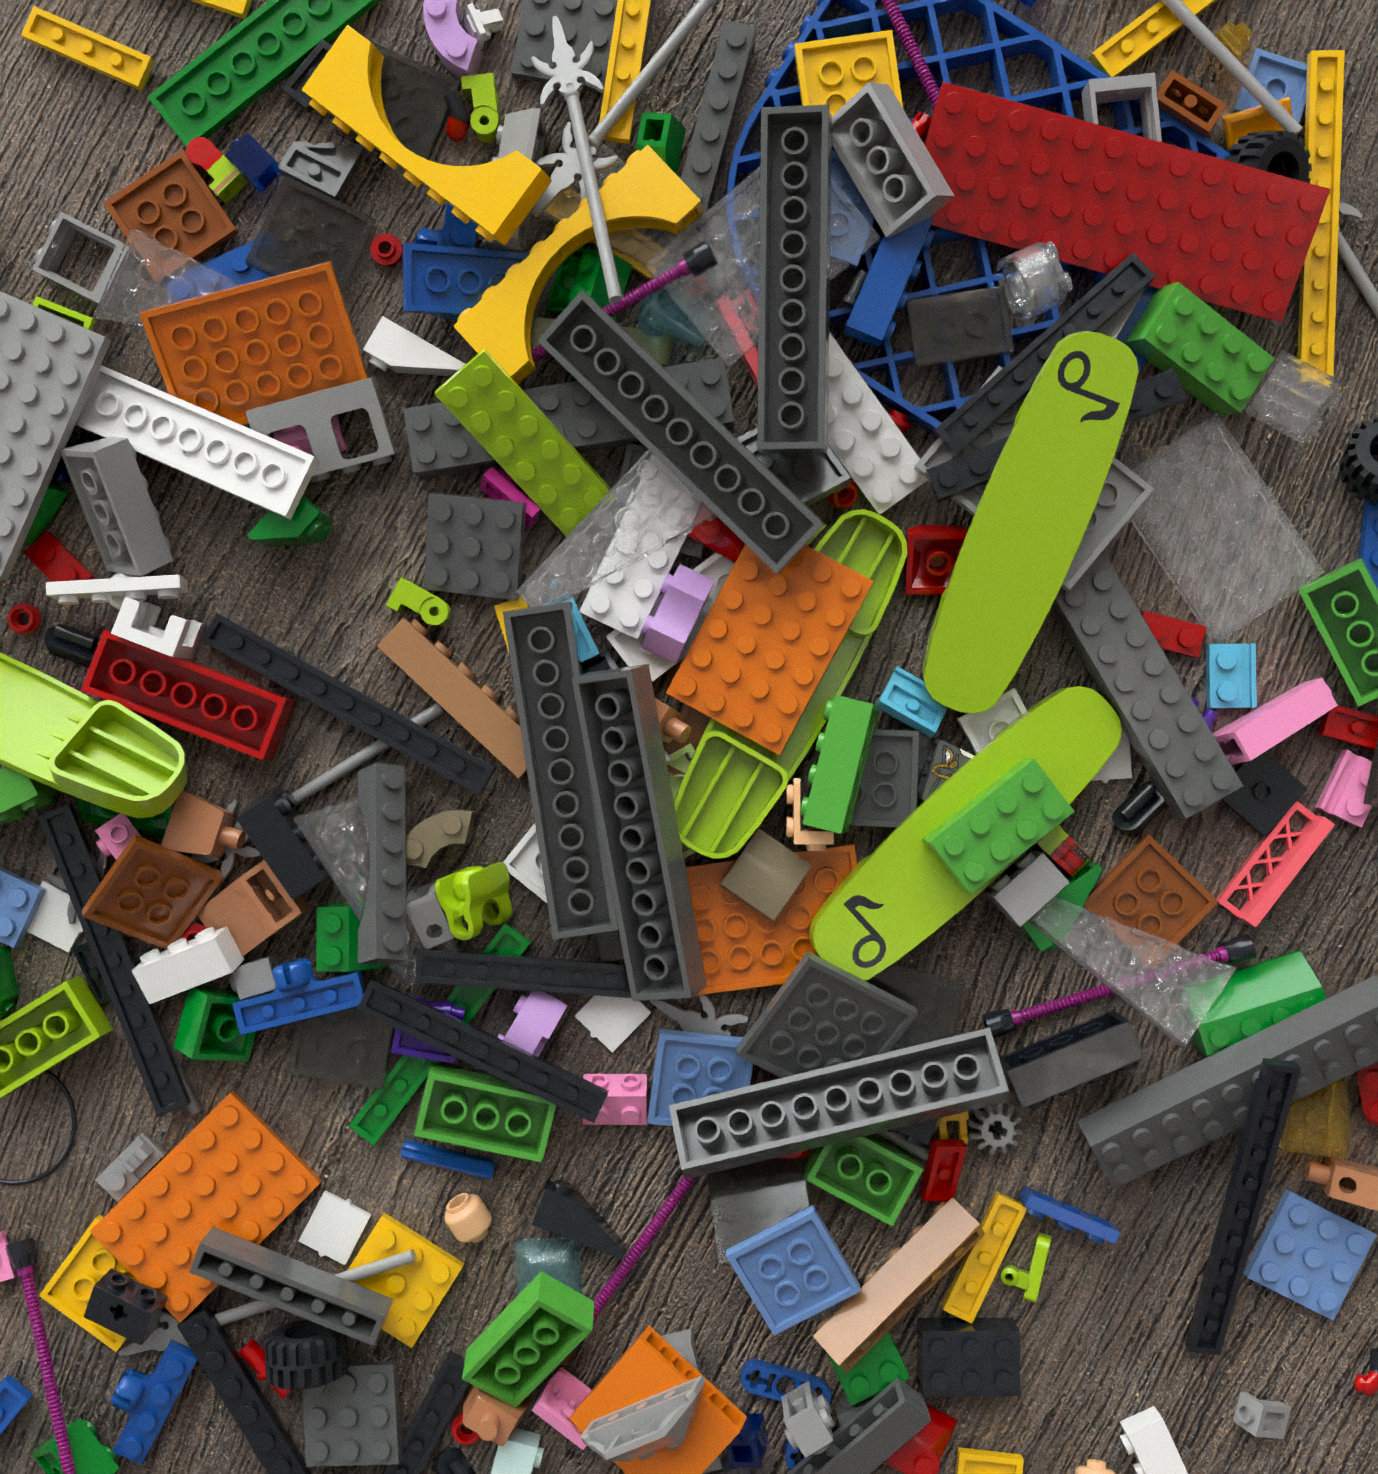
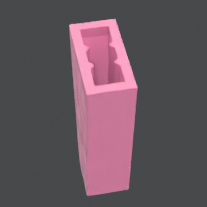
[1212,677,1338,765]

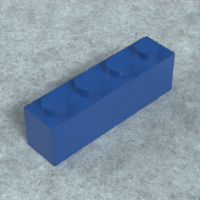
[843,217,935,348]

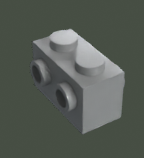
[781,1381,835,1458]

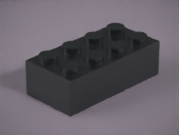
[999,1010,1145,1109]

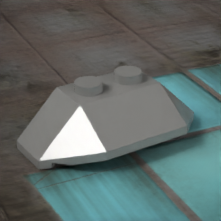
[580,1375,706,1462]

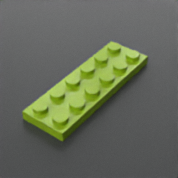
[434,348,616,538]

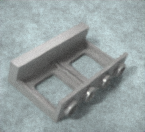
[245,376,398,482]

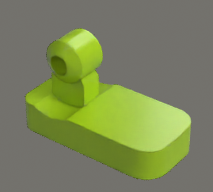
[1001,1232,1052,1303]

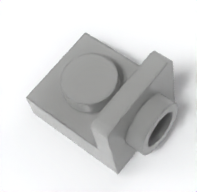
[1233,1392,1292,1439]

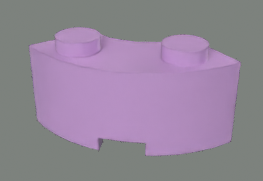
[423,0,483,80]
[641,564,715,664]
[498,991,568,1057]

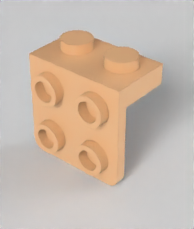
[786,778,834,851]

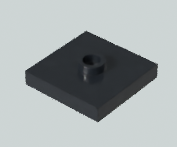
[1220,752,1307,837]

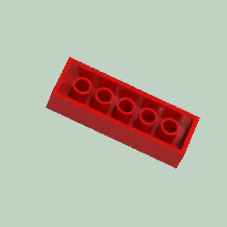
[81,630,296,760]

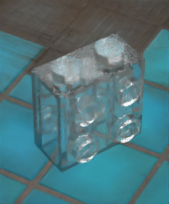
[1245,349,1342,444]

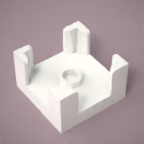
[111,597,206,660]

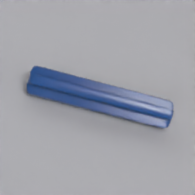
[401,1140,495,1179]

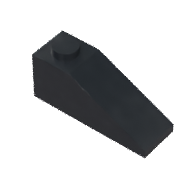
[532,1180,626,1259]

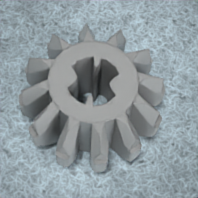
[967,1103,1023,1155]

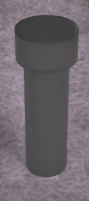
[842,270,867,308]

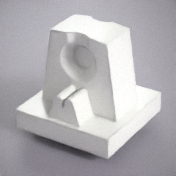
[464,3,503,49]

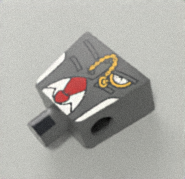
[918,737,974,800]

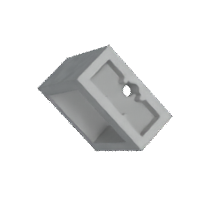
[1081,73,1162,142]
[32,212,140,312]

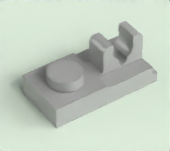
[95,1132,166,1202]

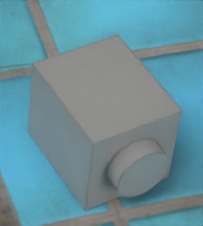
[230,953,279,1000]

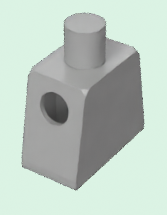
[406,878,459,951]

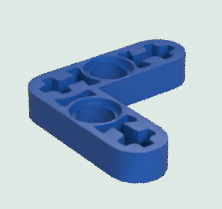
[740,1359,831,1470]

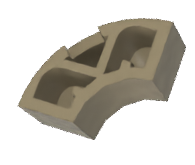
[406,809,477,868]

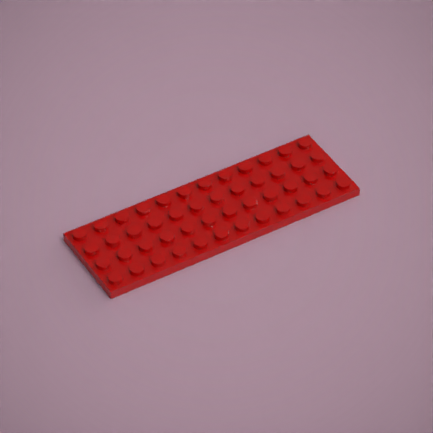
[924,82,1331,322]

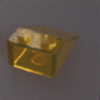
[1278,1076,1350,1159]

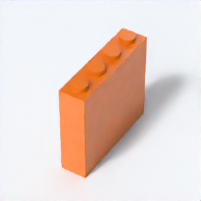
[569,1325,747,1474]

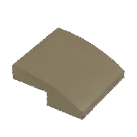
[719,828,812,922]

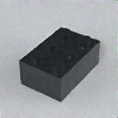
[236,785,333,899]
[917,1318,1020,1396]

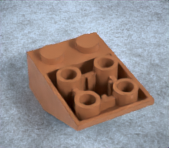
[197,860,311,957]

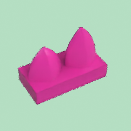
[479,467,541,530]

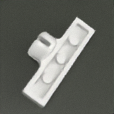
[46,573,188,610]

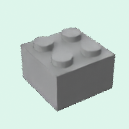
[983,849,1070,927]

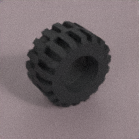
[1224,130,1312,183]
[1339,417,1378,506]
[264,1319,349,1390]

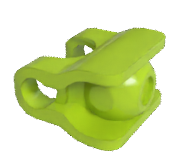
[435,862,512,940]

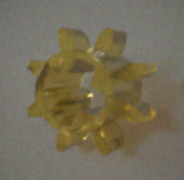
[1213,21,1253,63]

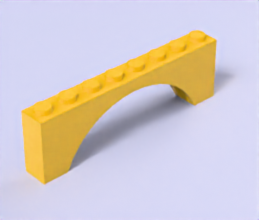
[302,25,552,246]
[453,145,704,385]

